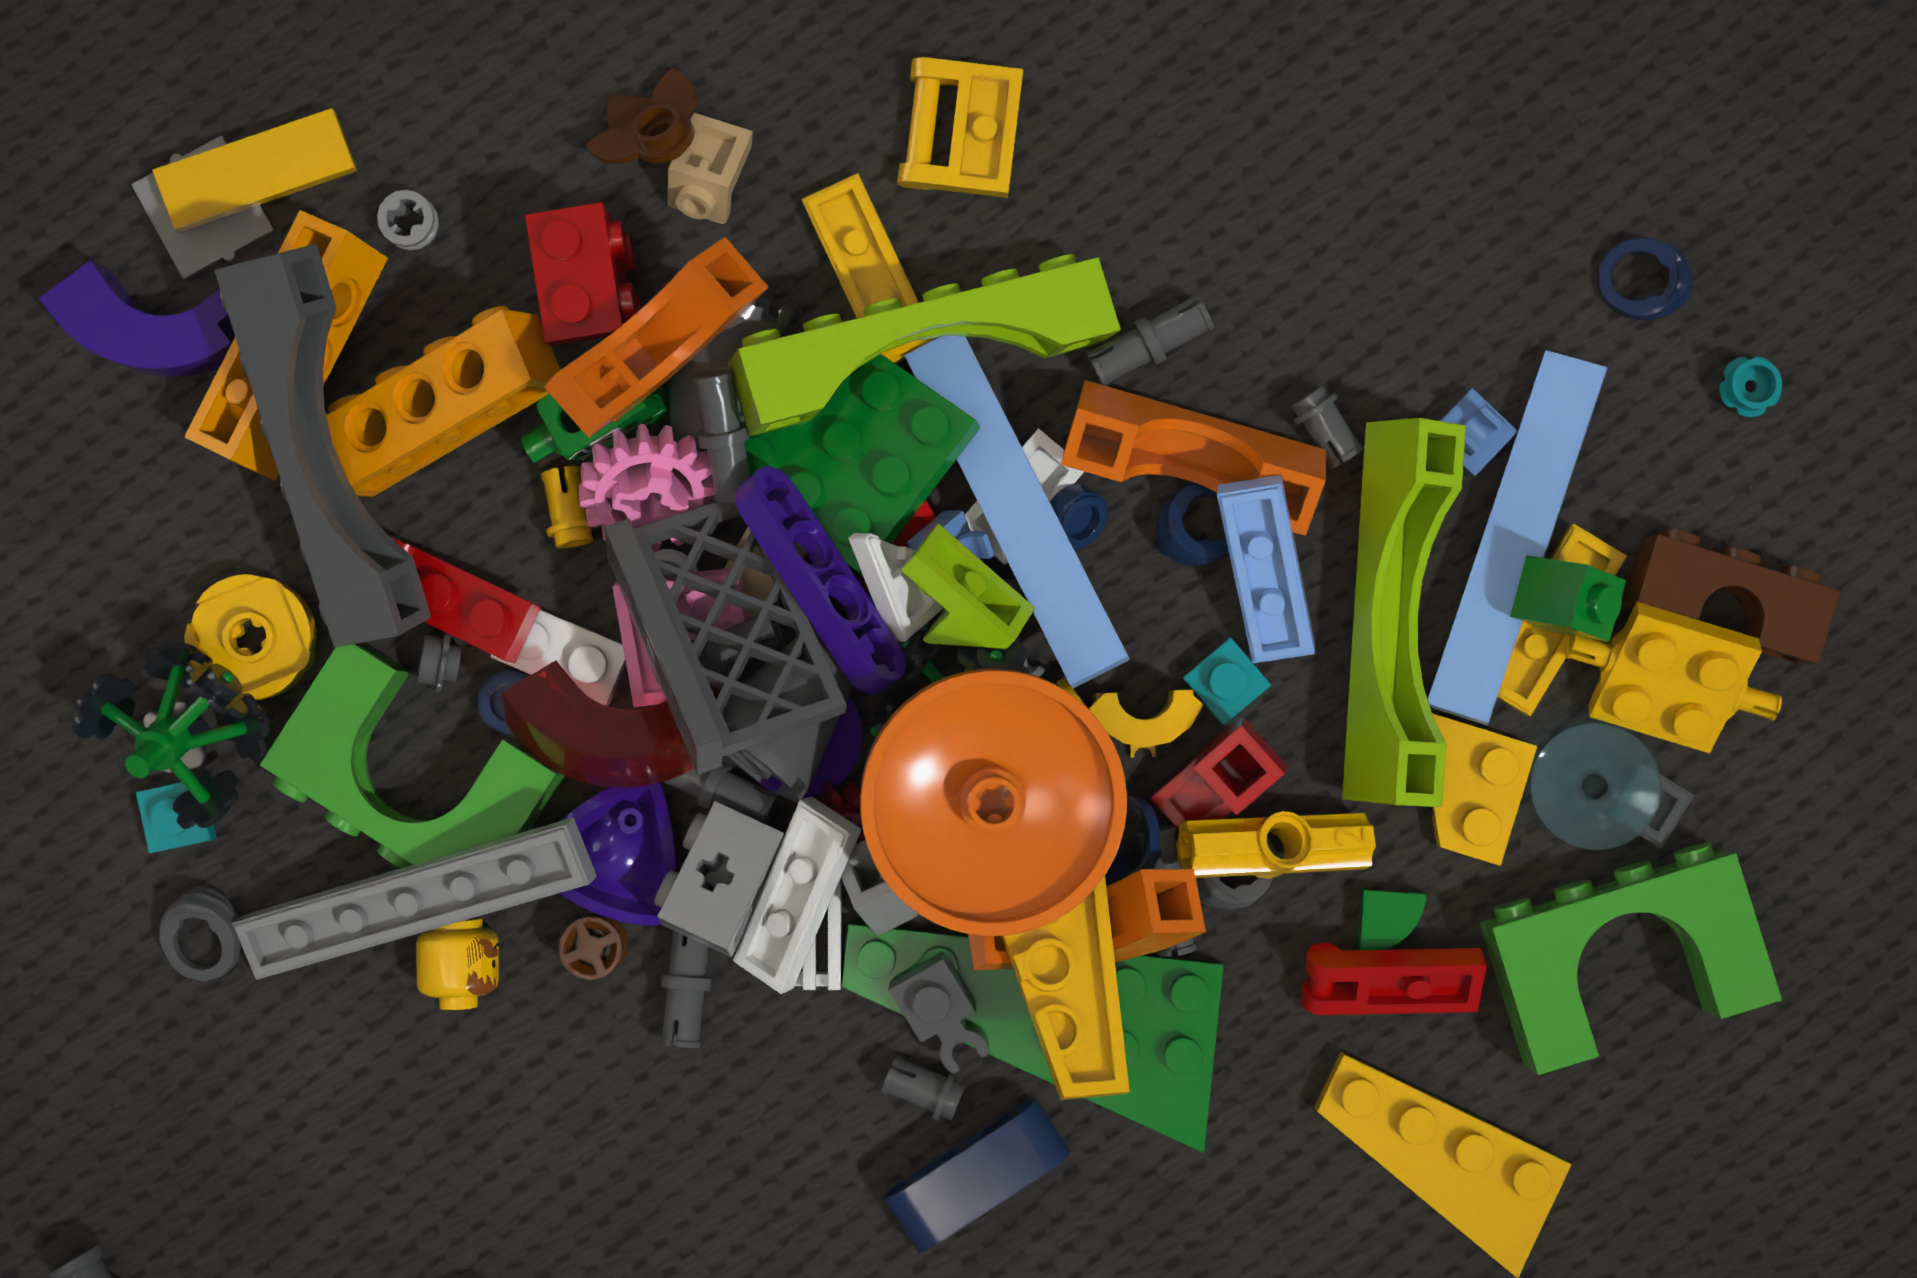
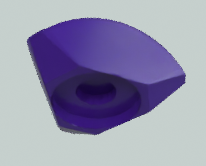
[560,775,676,926]

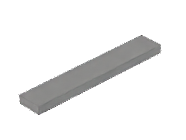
[232,817,597,980]

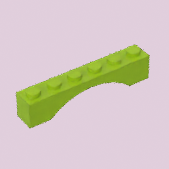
[728,254,1121,436]
[1342,418,1466,807]

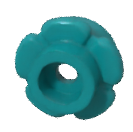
[1719,356,1782,418]

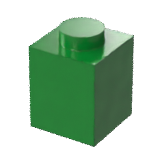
[1510,555,1626,642]

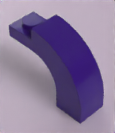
[39,260,235,377]

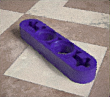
[734,466,907,695]

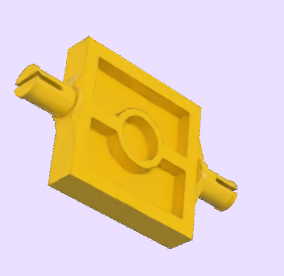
[1565,601,1782,754]

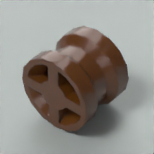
[559,913,628,980]

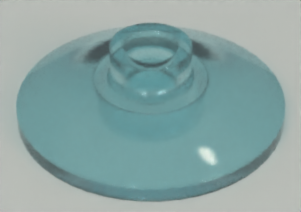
[1531,723,1661,850]

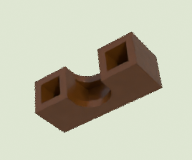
[1621,528,1841,665]

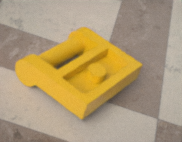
[897,57,1023,198]

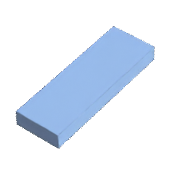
[1217,475,1315,663]

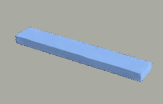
[904,336,1130,689]
[1428,350,1607,725]

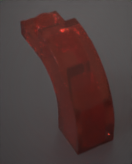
[502,660,721,788]

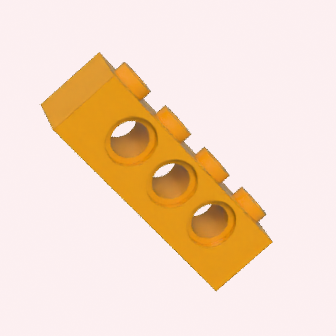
[184,210,388,481]
[326,306,560,497]

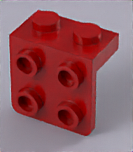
[525,202,644,347]

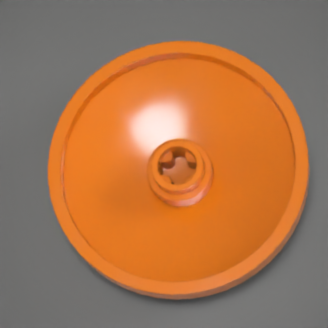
[860,669,1127,936]

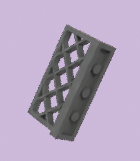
[604,502,847,775]

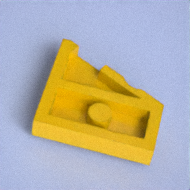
[1432,713,1537,866]

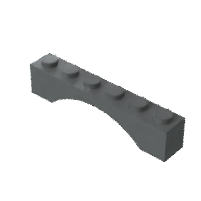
[214,244,431,647]

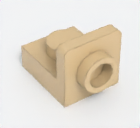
[667,112,753,224]

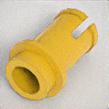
[540,466,597,548]

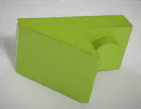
[901,523,1035,649]

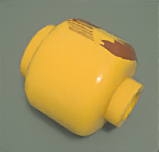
[416,917,499,1010]

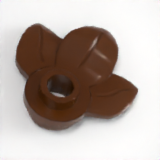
[586,68,698,164]

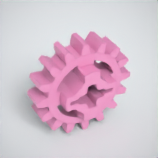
[579,424,715,552]

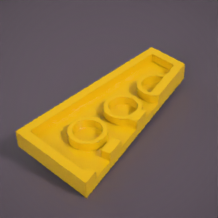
[1002,876,1130,1100]
[1314,1052,1572,1278]

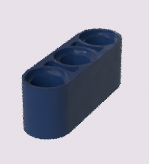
[883,1098,1071,1253]

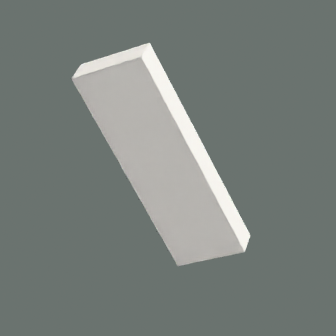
[733,796,861,994]

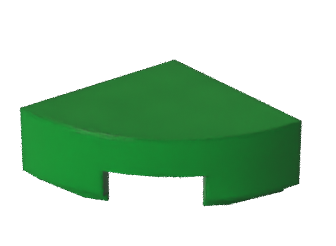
[1357,889,1427,950]

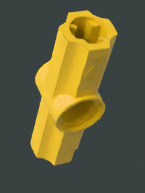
[1176,811,1376,879]

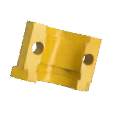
[1088,690,1203,758]

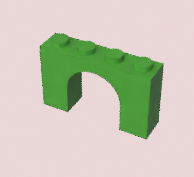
[260,642,567,868]
[1480,843,1782,1075]

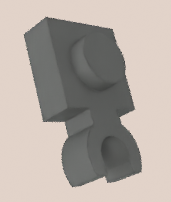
[888,952,989,1074]

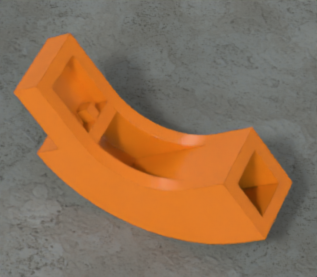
[544,237,769,438]
[968,869,1206,970]

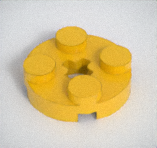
[184,574,317,700]

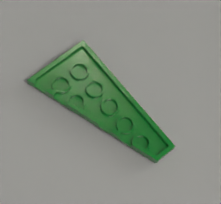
[842,922,1224,1153]

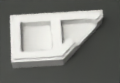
[848,533,943,642]

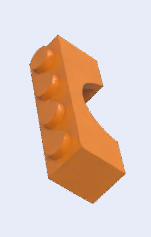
[1061,380,1326,536]

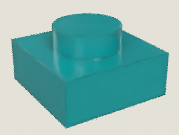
[1182,637,1271,726]
[136,782,217,854]

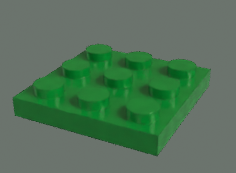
[745,354,980,578]

